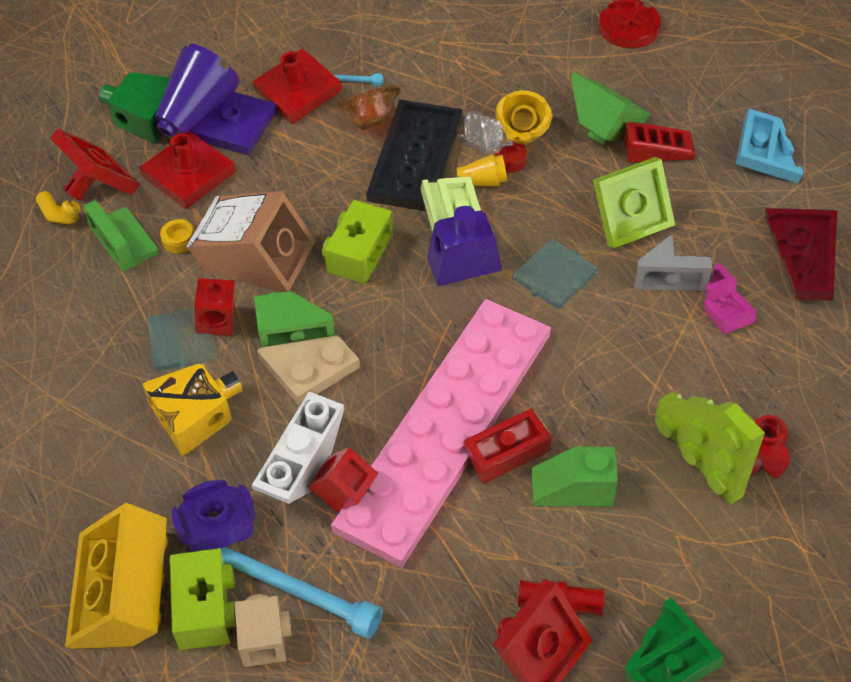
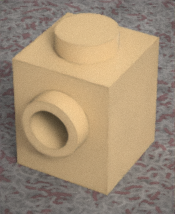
[235,594,292,667]

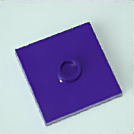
[190,92,277,155]

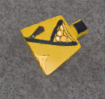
[142,364,243,456]

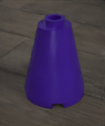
[154,43,240,138]

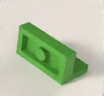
[83,200,158,272]

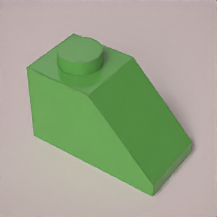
[254,291,335,347]
[531,447,618,506]

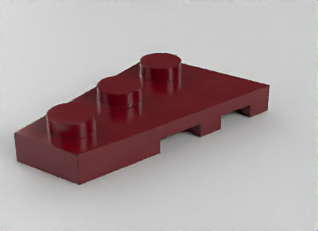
[765,208,838,301]

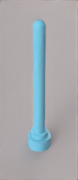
[221,547,383,639]

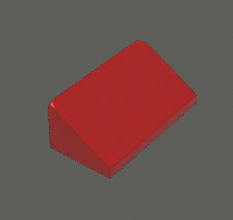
[463,408,552,484]

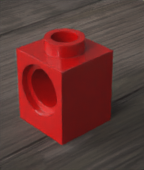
[194,278,235,336]
[307,447,379,512]

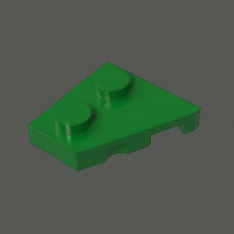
[625,597,723,682]

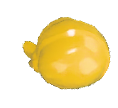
[495,90,552,145]

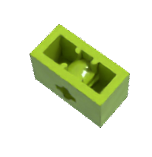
[322,199,393,285]
[170,548,236,651]

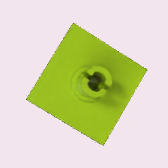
[593,157,675,248]

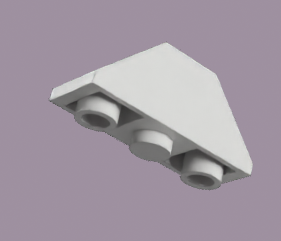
[252,392,344,504]

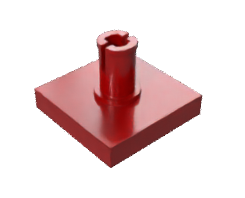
[252,48,343,125]
[50,128,140,201]
[139,131,236,209]
[493,579,592,682]

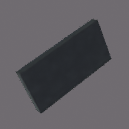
[366,99,463,212]

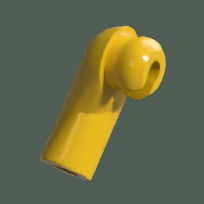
[36,191,81,225]

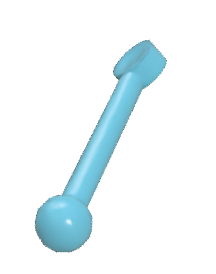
[333,73,384,86]

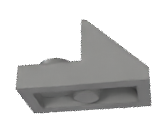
[634,235,712,291]

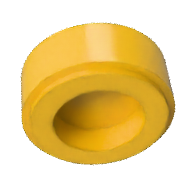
[160,219,195,254]

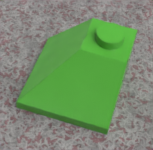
[571,72,651,144]

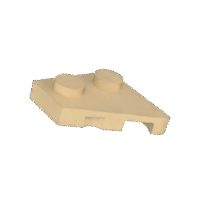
[257,335,360,406]

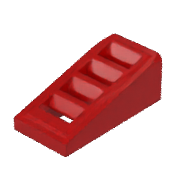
[623,122,695,163]

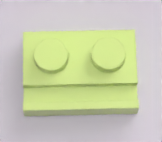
[421,176,481,232]

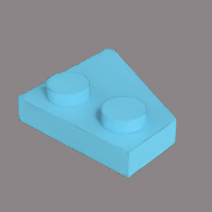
[735,109,804,184]

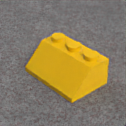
[65,502,168,649]

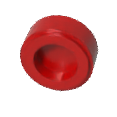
[494,141,527,173]

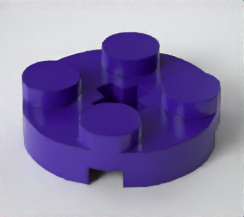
[171,480,256,552]

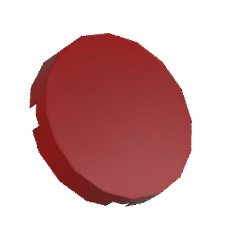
[599,0,661,48]

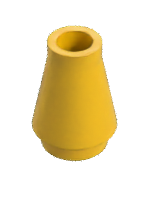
[457,153,508,186]

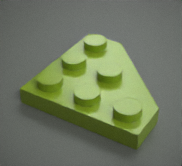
[654,392,765,505]

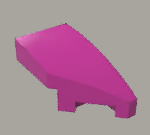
[704,263,757,335]

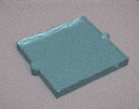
[512,239,598,310]
[147,309,216,371]

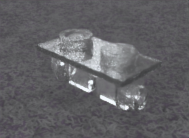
[457,111,513,154]

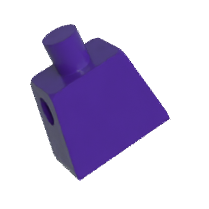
[427,206,502,286]

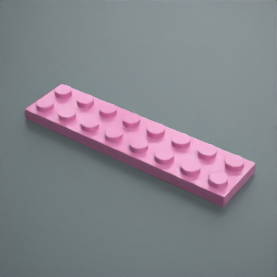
[331,299,551,568]

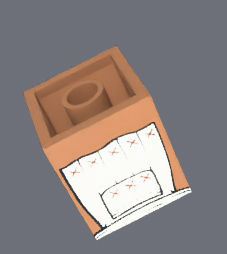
[186,191,315,292]

